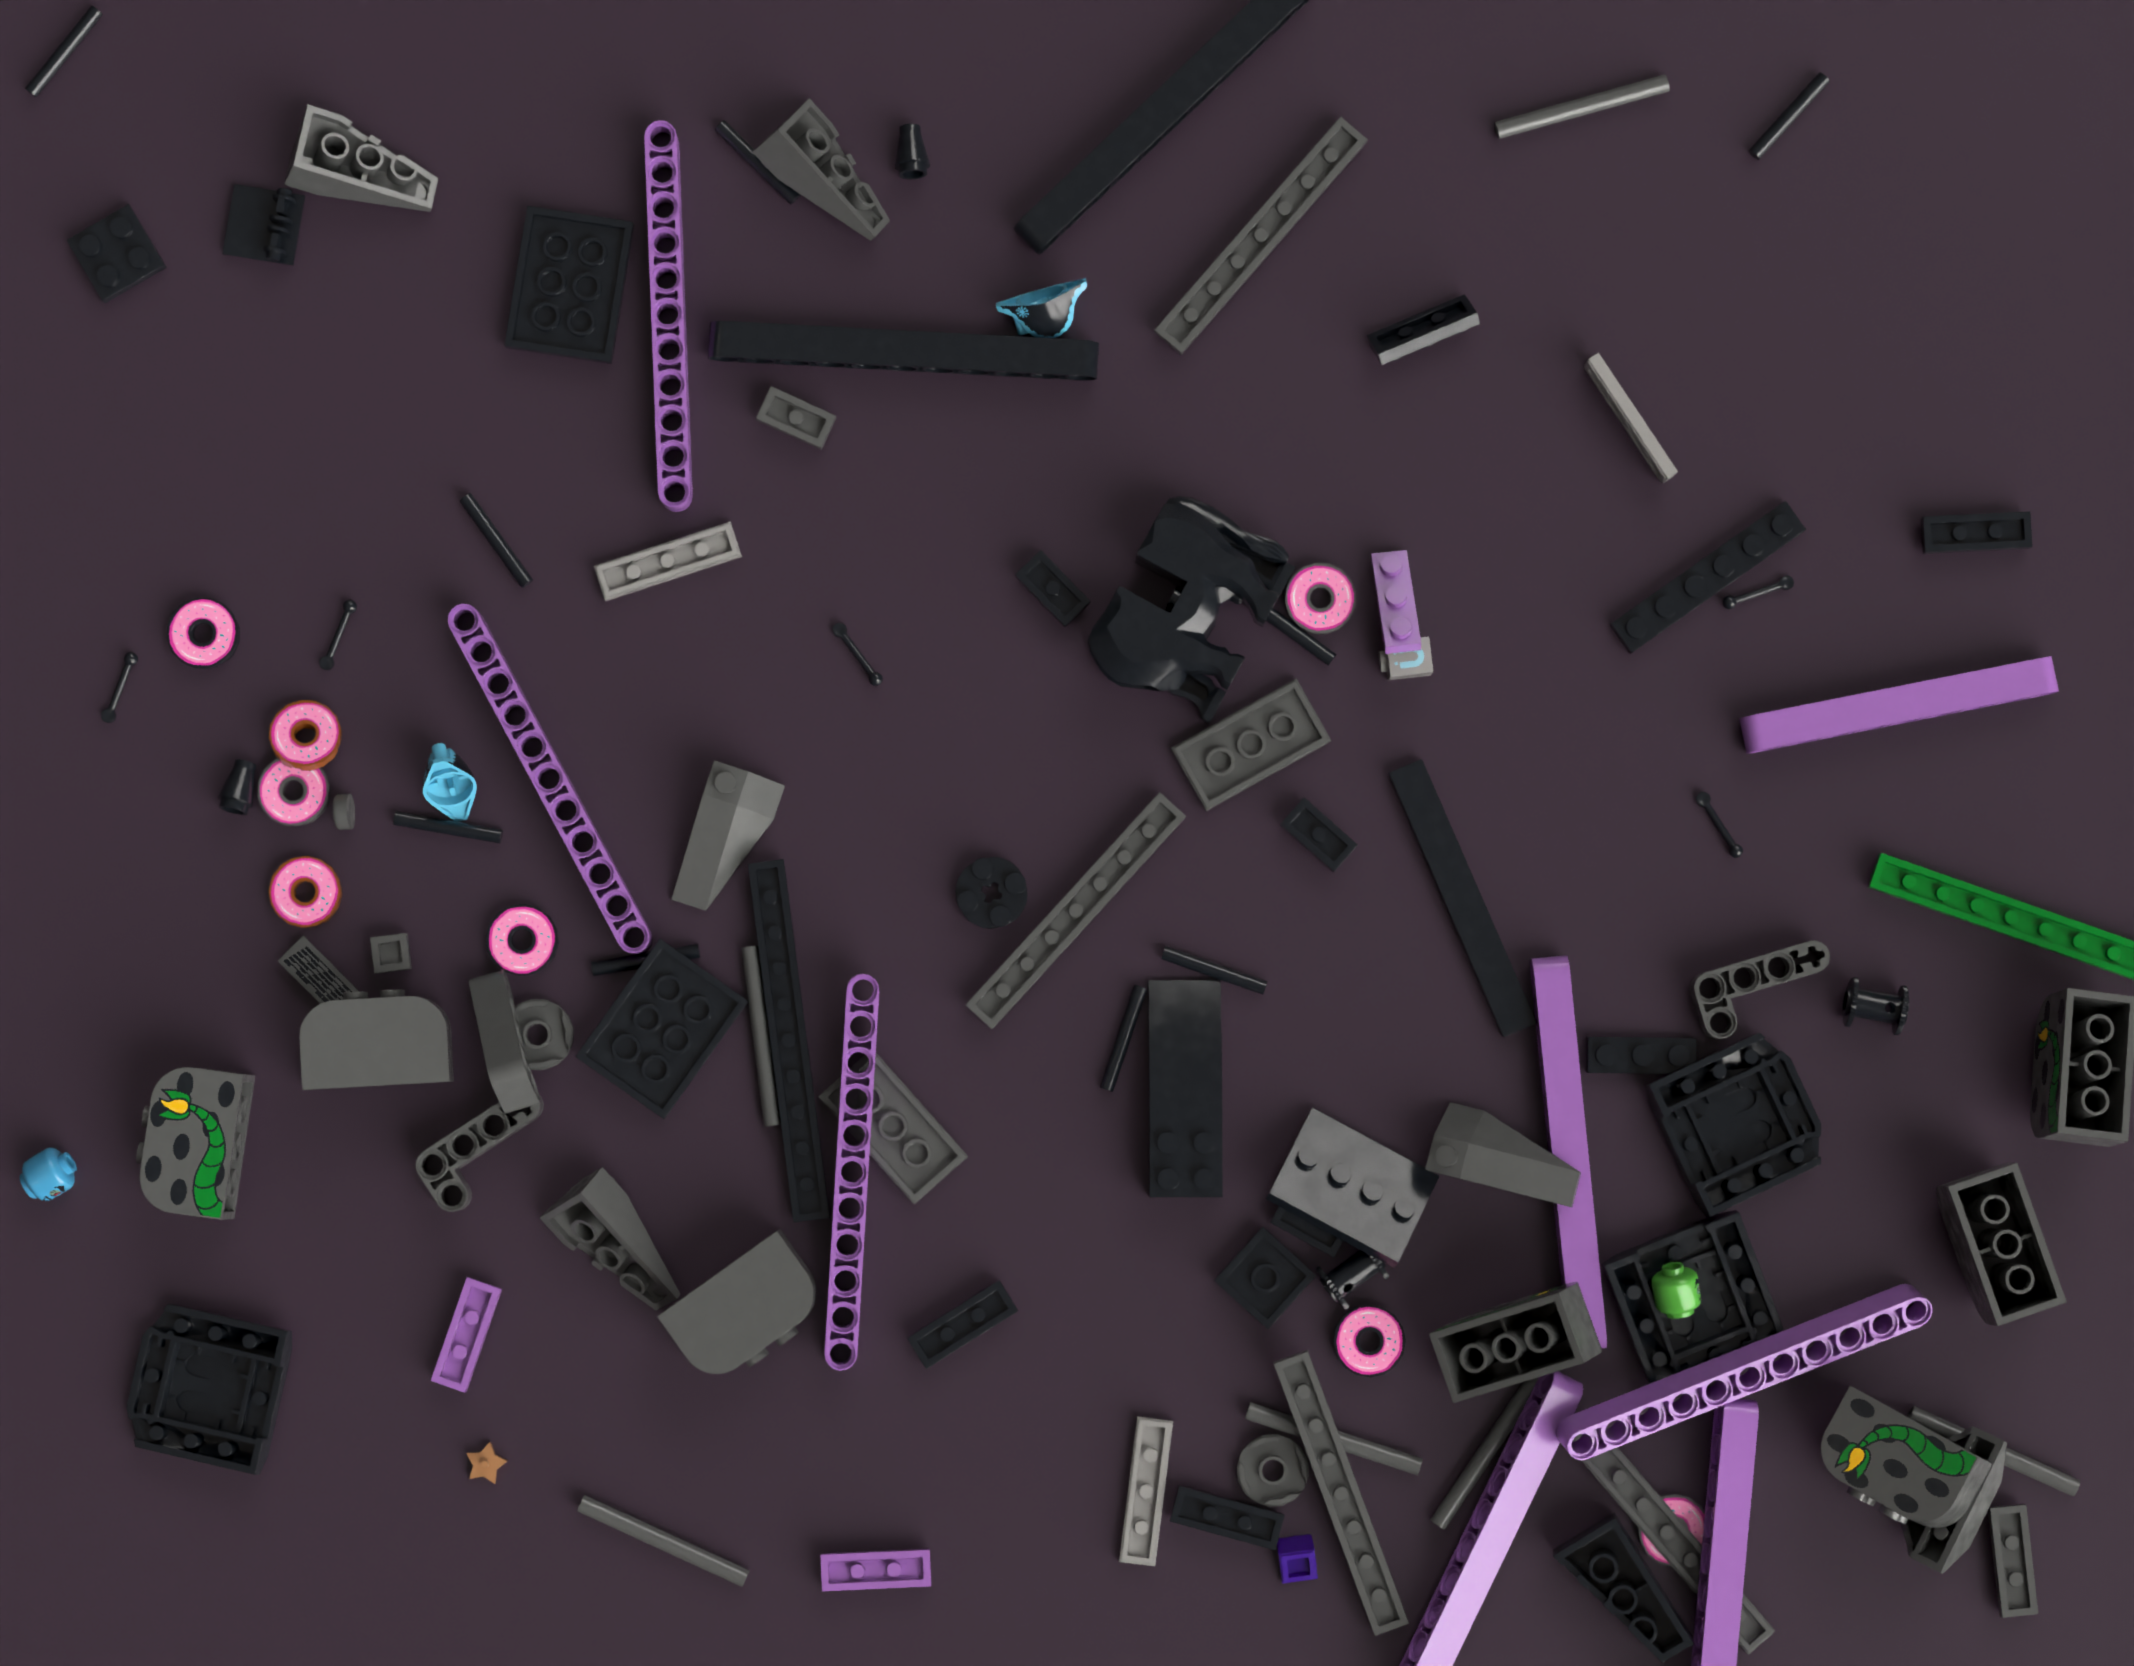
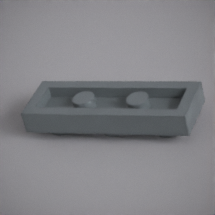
[1988,1504,2038,1618]

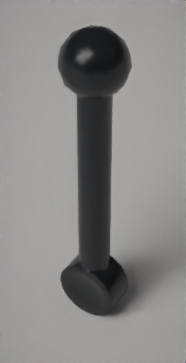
[1723,575,1794,609]
[319,599,357,670]
[833,623,883,686]
[101,652,138,723]
[1696,792,1743,858]

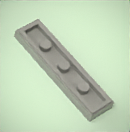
[1584,352,1678,483]
[594,522,742,601]
[1119,1416,1173,1566]

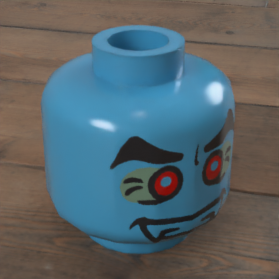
[20,1147,77,1201]

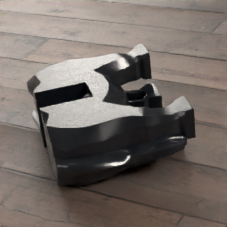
[1088,496,1295,724]

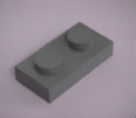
[756,386,837,450]

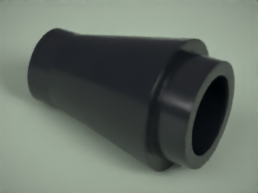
[895,124,930,180]
[217,759,256,815]

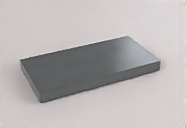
[1171,679,1332,811]
[818,1053,968,1204]

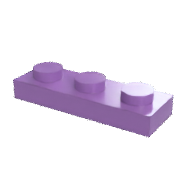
[1371,550,1421,654]
[431,1277,503,1393]
[820,1548,932,1591]

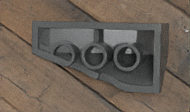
[753,98,890,241]
[284,105,438,212]

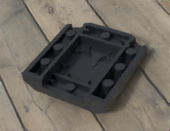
[1645,1033,1821,1218]
[1602,1210,1784,1383]
[126,1304,292,1475]

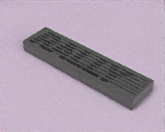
[278,936,360,1004]

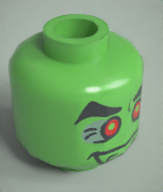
[1651,1262,1701,1319]

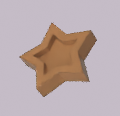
[466,1441,508,1484]

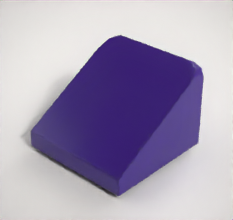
[1277,1534,1318,1584]

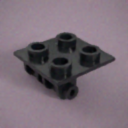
[222,184,305,266]

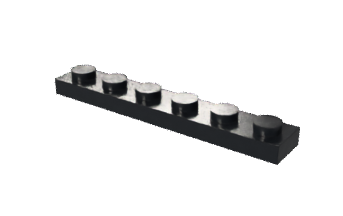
[1610,501,1806,654]

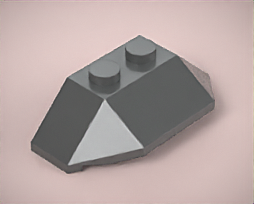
[1901,1426,2007,1574]

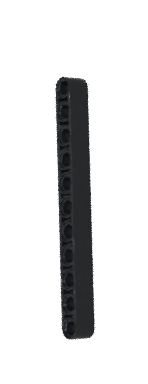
[1014,0,1309,255]
[708,321,1099,381]

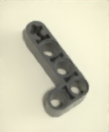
[1689,940,1830,1040]
[469,969,540,1114]
[416,1095,544,1212]

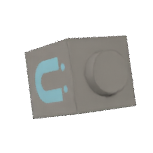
[1378,636,1433,680]

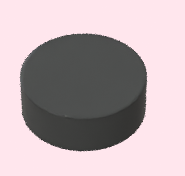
[333,793,355,830]

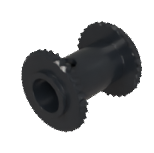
[1842,977,1909,1035]
[1316,1250,1389,1309]

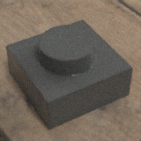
[370,933,412,974]

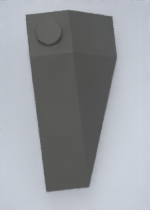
[671,760,785,911]
[1425,1102,1581,1208]
[539,1167,681,1310]

